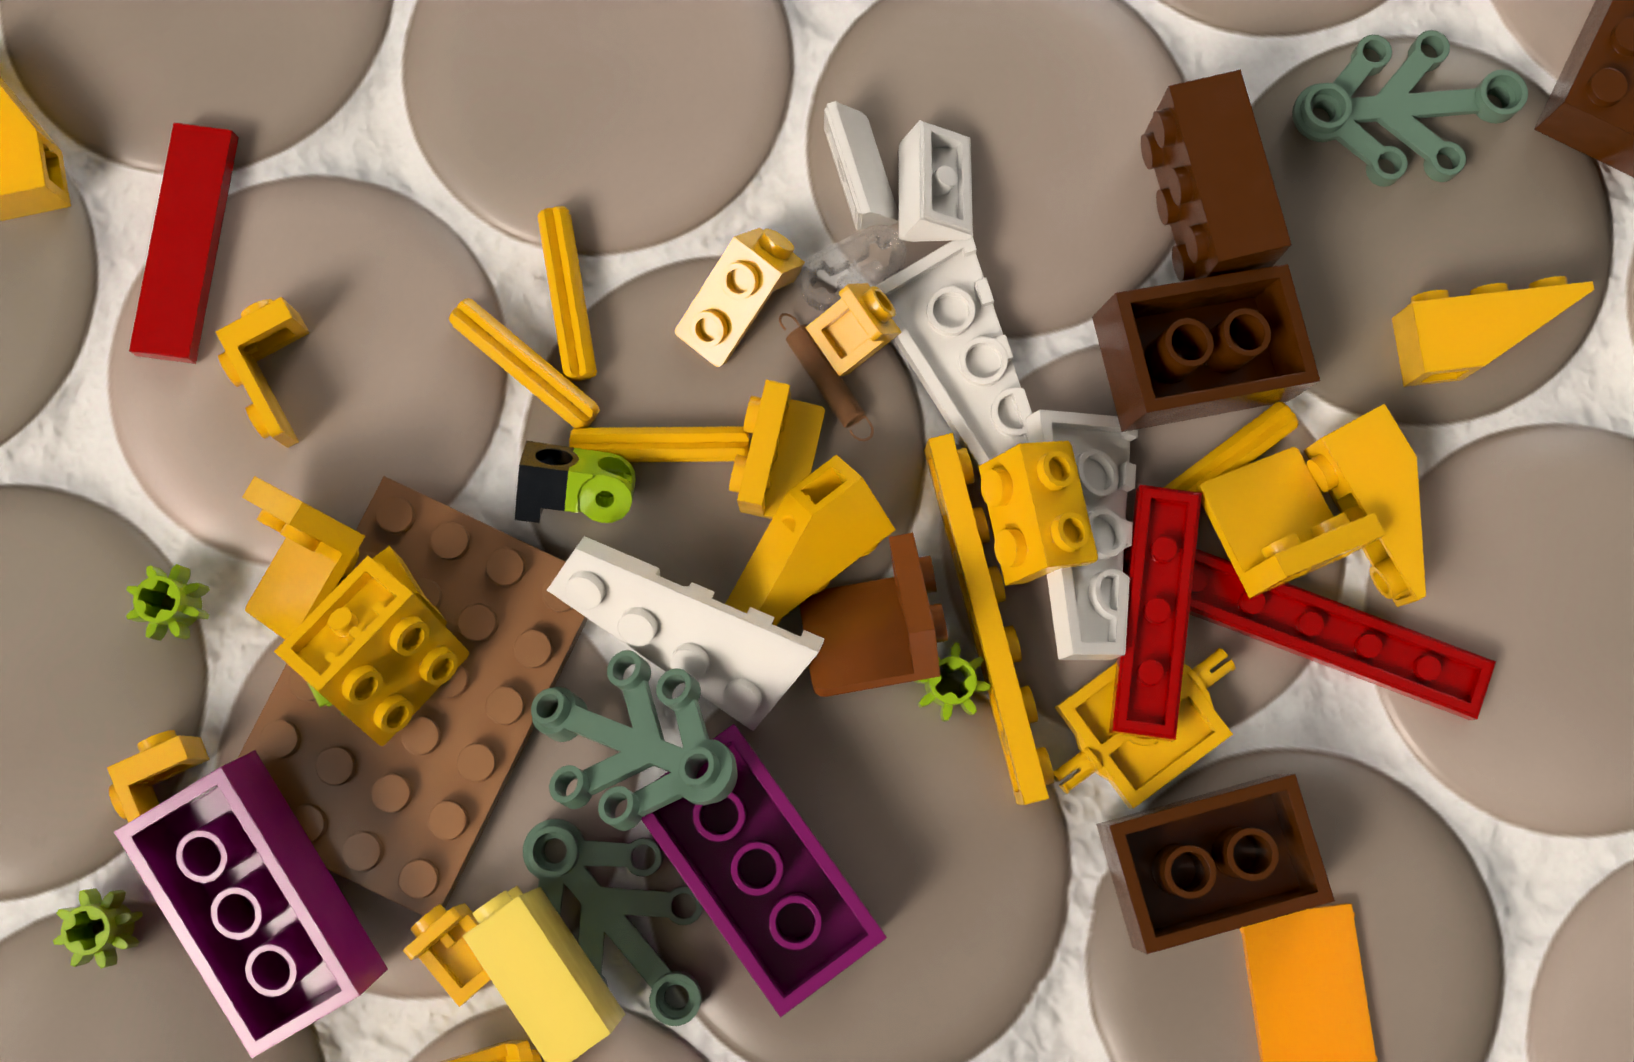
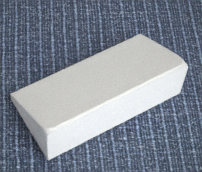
[824,101,899,234]
[898,120,973,242]

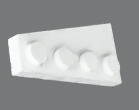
[875,236,1032,474]
[1026,409,1138,660]
[547,536,825,731]

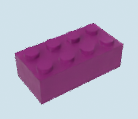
[641,724,887,1018]
[114,750,388,1058]

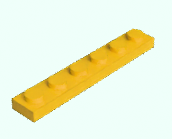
[924,433,1054,805]

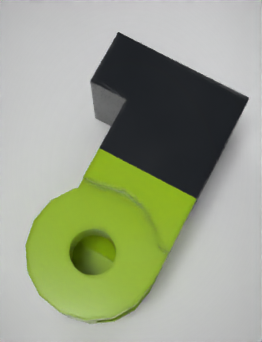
[514,441,636,523]

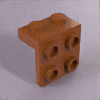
[799,532,948,697]

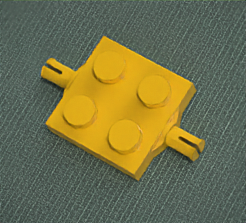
[1053,648,1236,809]

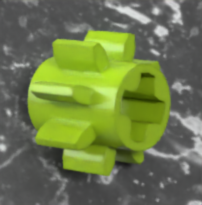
[126,564,210,641]
[914,643,991,722]
[53,888,143,969]

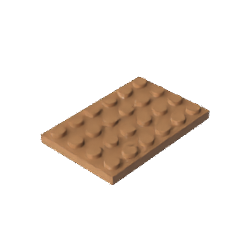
[237,476,588,916]

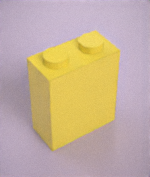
[462,886,626,1062]

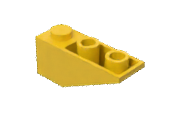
[0,76,71,221]
[1392,276,1594,387]
[1304,403,1426,607]
[725,455,896,626]

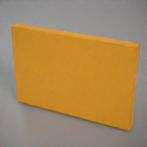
[1239,903,1378,1062]

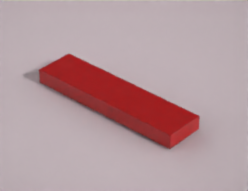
[129,123,239,364]
[1109,485,1202,742]

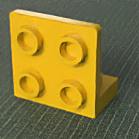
[1196,447,1386,599]
[242,476,365,639]
[274,556,469,746]

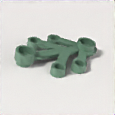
[1292,30,1528,187]
[531,650,738,831]
[523,819,703,1026]

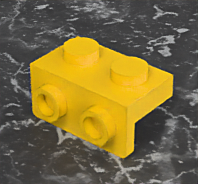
[729,379,825,519]
[978,441,1098,586]

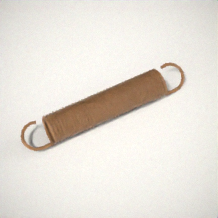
[779,313,874,441]

